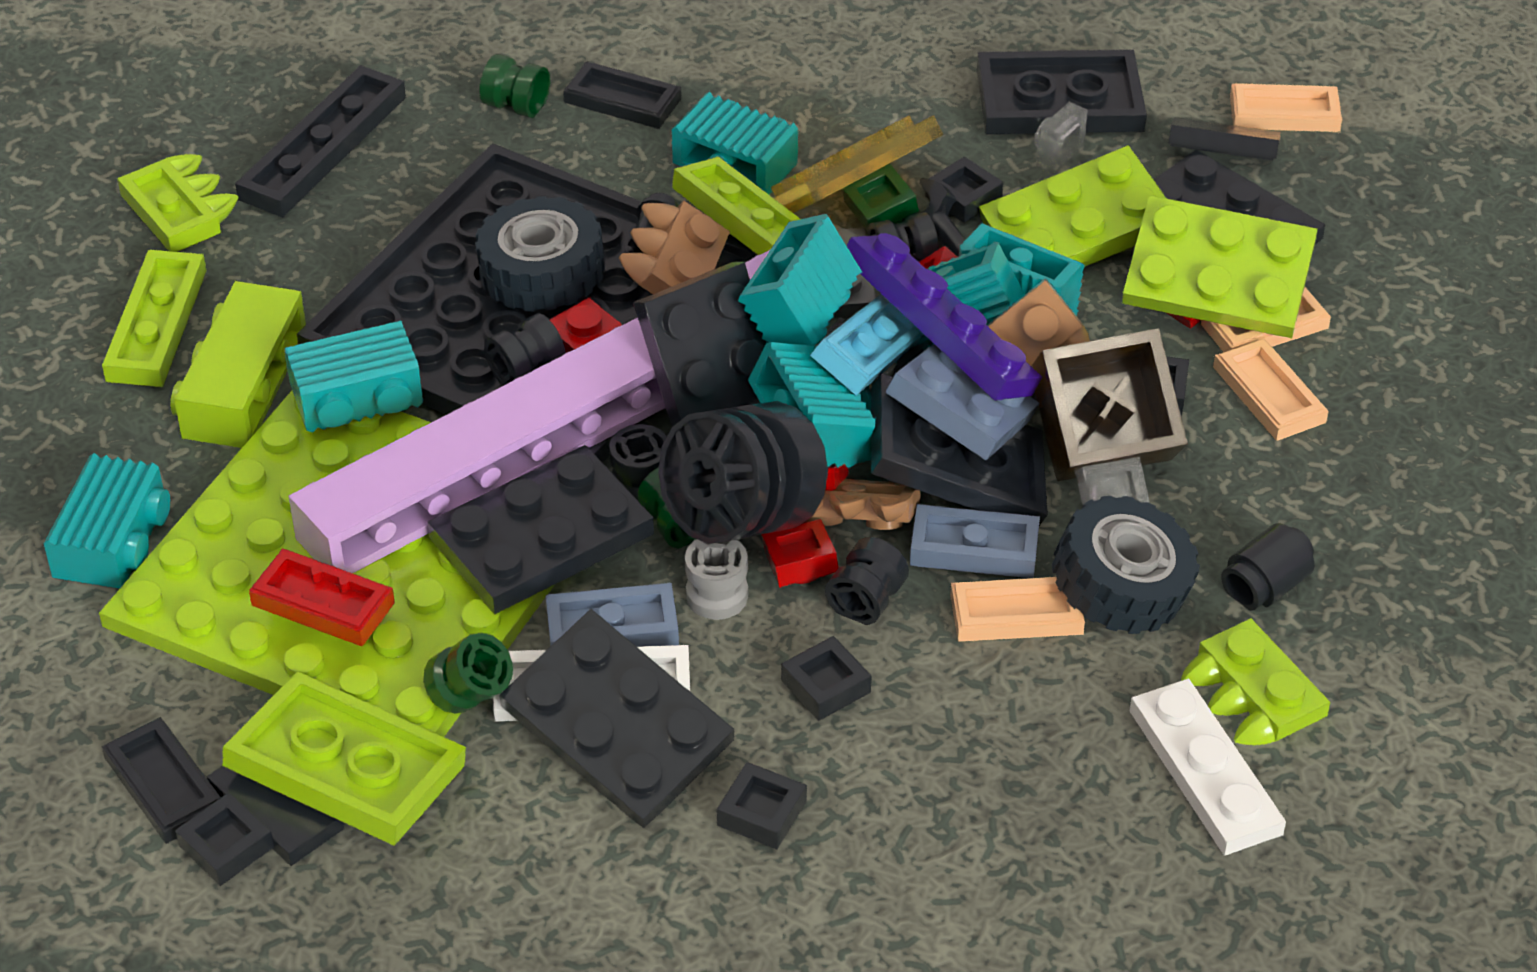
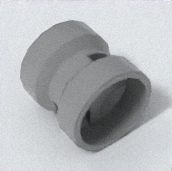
[685,539,748,620]

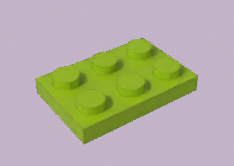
[979,145,1167,266]
[1123,195,1318,338]
[222,671,466,846]

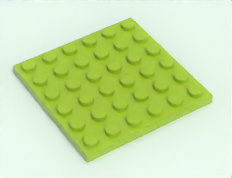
[99,391,554,737]

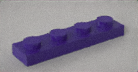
[847,233,1043,401]

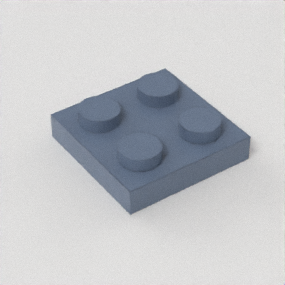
[886,344,1040,460]

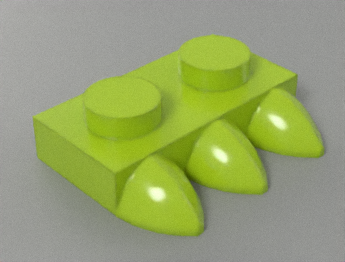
[117,154,238,252]
[1181,618,1330,745]

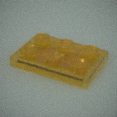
[771,115,944,213]

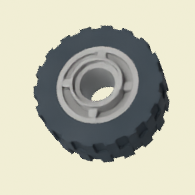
[475,196,605,312]
[1052,495,1200,634]

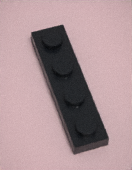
[235,65,406,218]

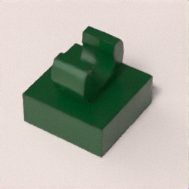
[842,163,919,231]

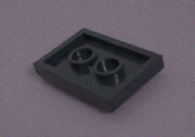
[977,49,1147,135]
[1154,150,1325,244]
[633,262,769,427]
[871,373,1048,526]
[427,445,654,614]
[499,609,734,828]

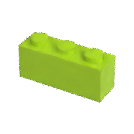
[171,281,306,448]

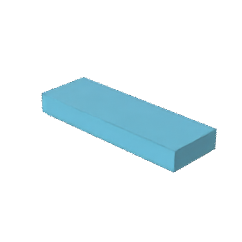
[810,294,924,396]

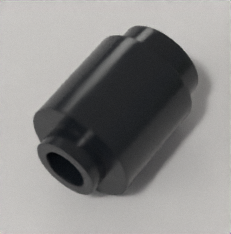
[1221,523,1315,611]

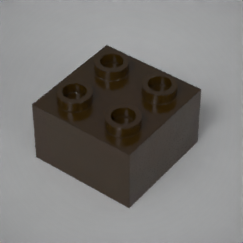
[1031,328,1188,481]

